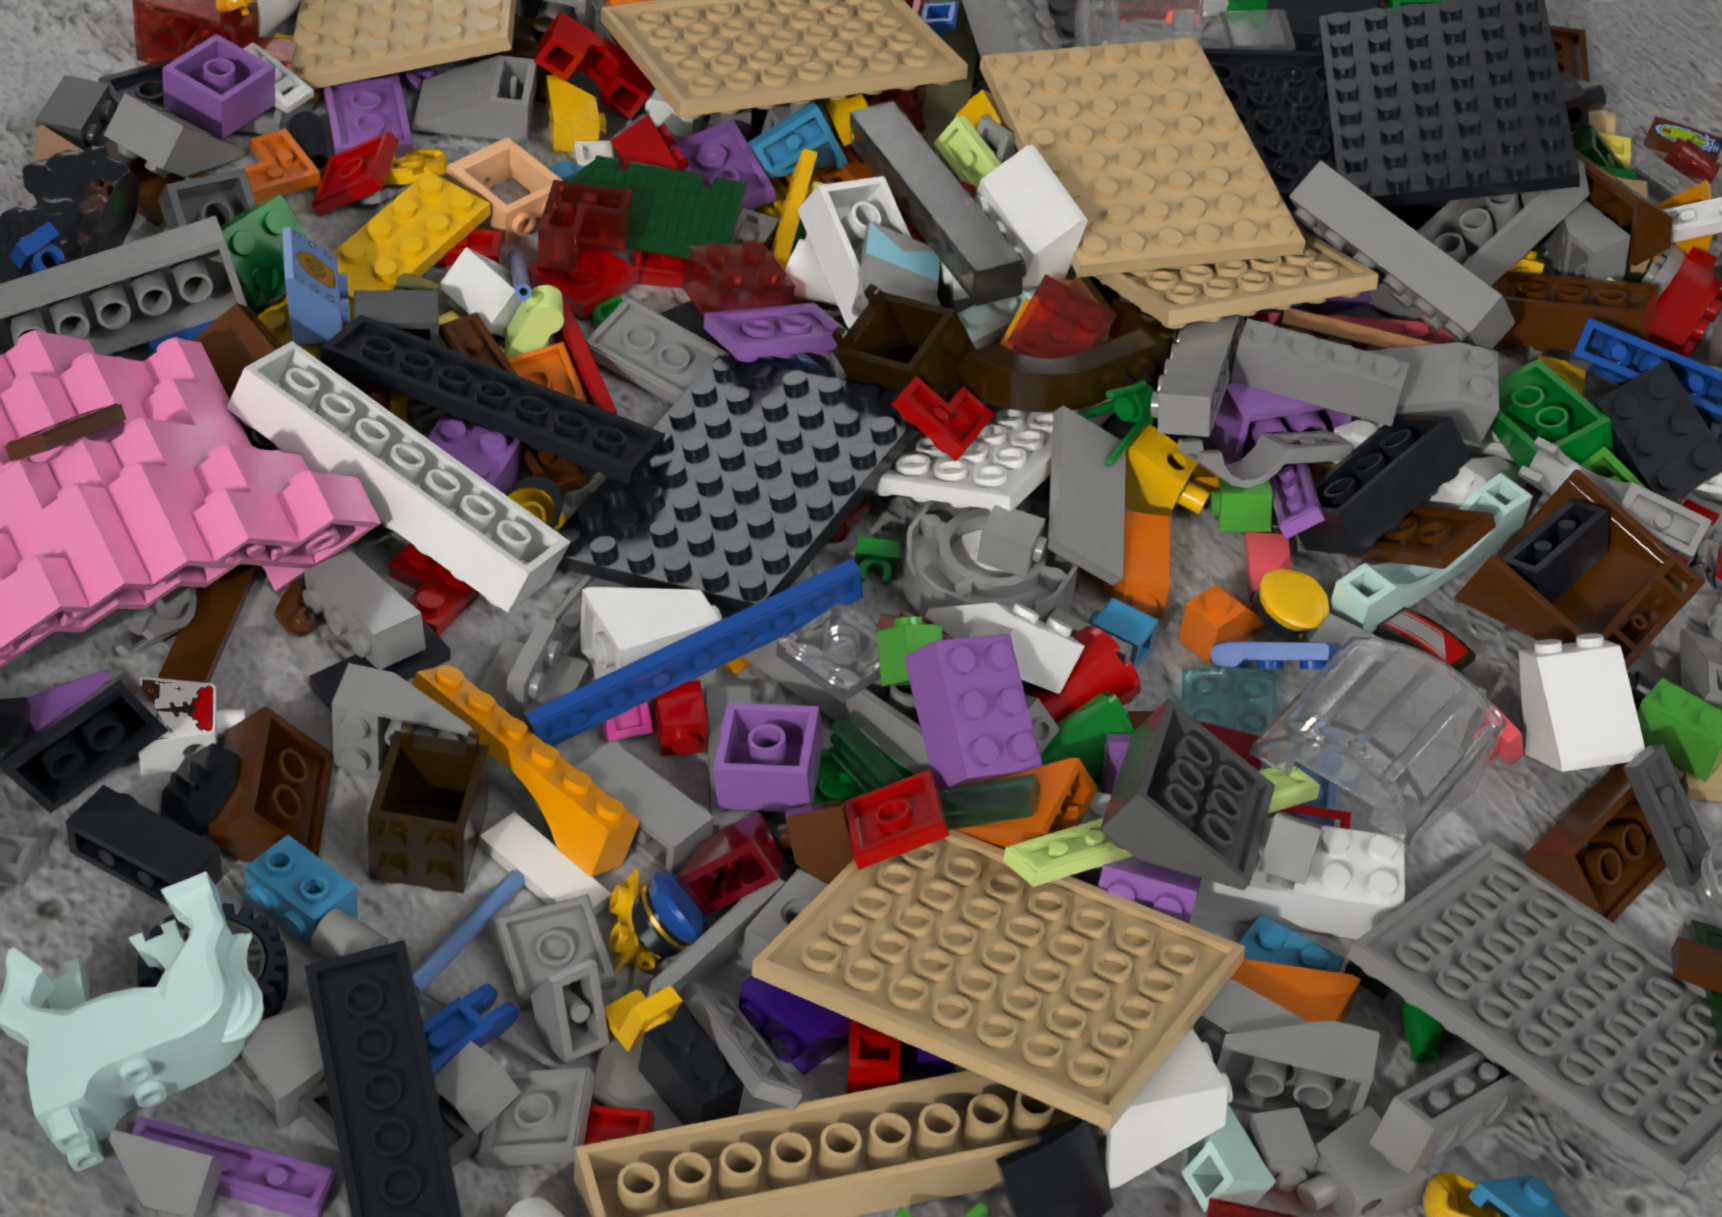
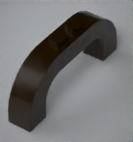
[964,296,1178,413]

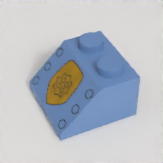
[282,227,351,345]

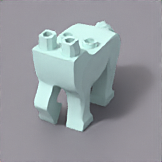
[0,871,264,1172]

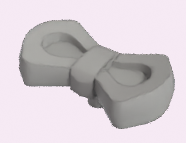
[360,183,413,205]
[1690,539,1720,593]

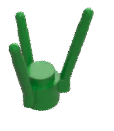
[1077,380,1154,467]

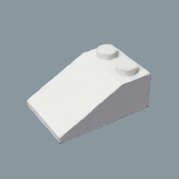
[925,602,1085,694]

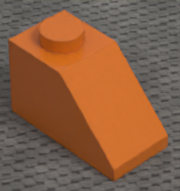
[1178,584,1266,664]

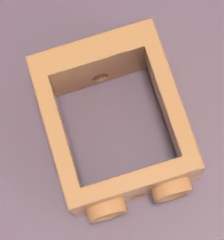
[446,137,566,244]

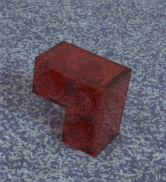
[538,180,633,272]

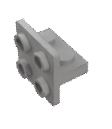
[478,617,588,722]

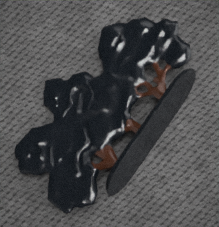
[0,146,139,284]

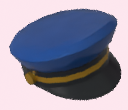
[632,871,709,957]

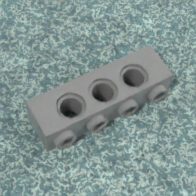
[1370,1050,1526,1175]

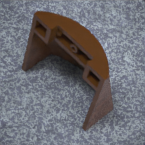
[1454,469,1706,670]

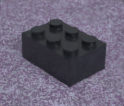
[1592,361,1722,501]

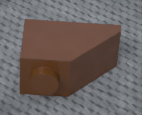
[778,798,854,884]

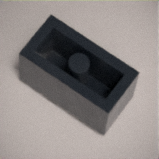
[638,1012,744,1126]

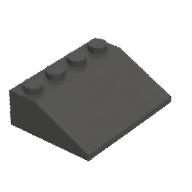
[1100,698,1275,890]

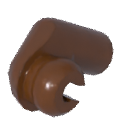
[274,582,316,638]

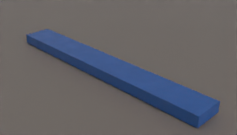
[526,558,863,746]

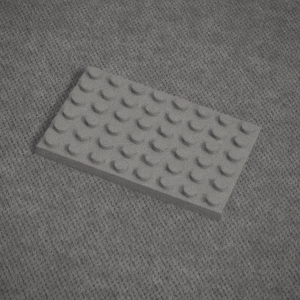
[1347,841,1722,1190]

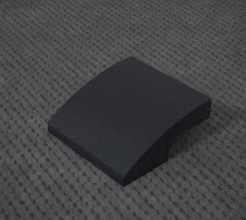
[995,1117,1114,1217]

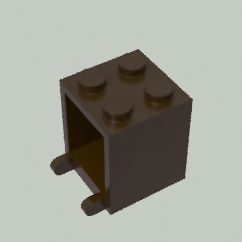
[832,284,976,403]
[368,720,489,894]

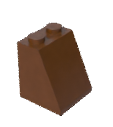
[191,303,282,400]

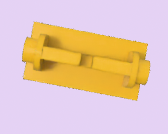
[608,869,660,974]

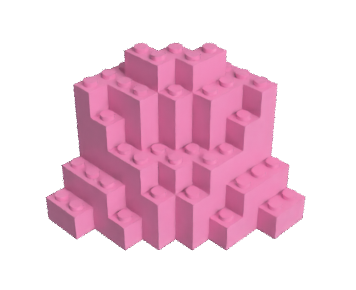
[0,330,381,669]

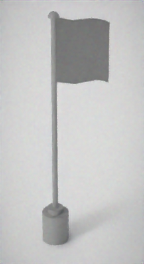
[310,908,724,1132]

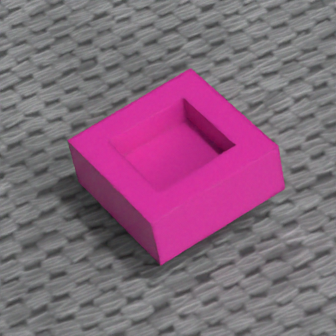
[602,701,653,741]

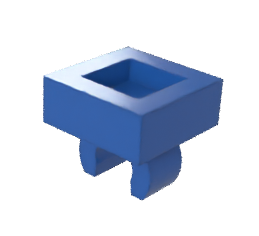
[10,221,65,273]

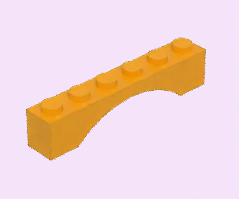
[412,664,640,877]

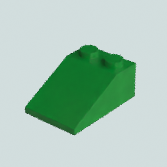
[1490,359,1614,469]

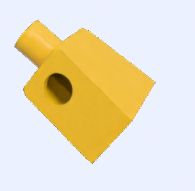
[1125,425,1211,516]

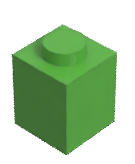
[1210,478,1273,532]
[877,617,943,686]

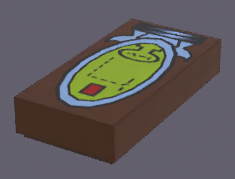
[1643,116,1722,168]

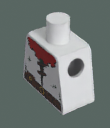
[138,677,246,775]

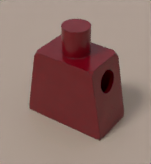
[677,813,784,916]

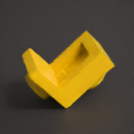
[604,985,682,1052]

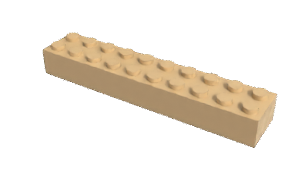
[573,1070,1101,1217]

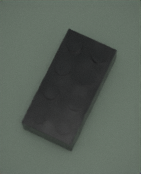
[1297,414,1472,557]

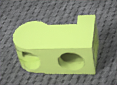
[505,285,564,358]

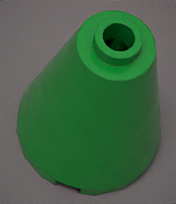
[1040,691,1134,784]

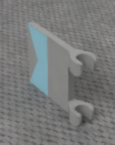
[852,221,941,317]

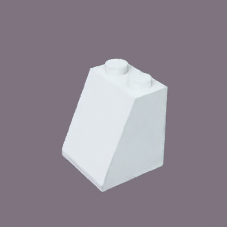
[580,587,722,703]
[1518,633,1645,772]
[1097,1028,1233,1189]

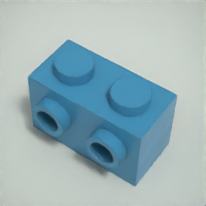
[245,835,358,946]

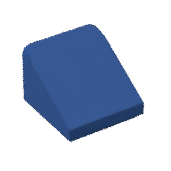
[920,1,959,37]

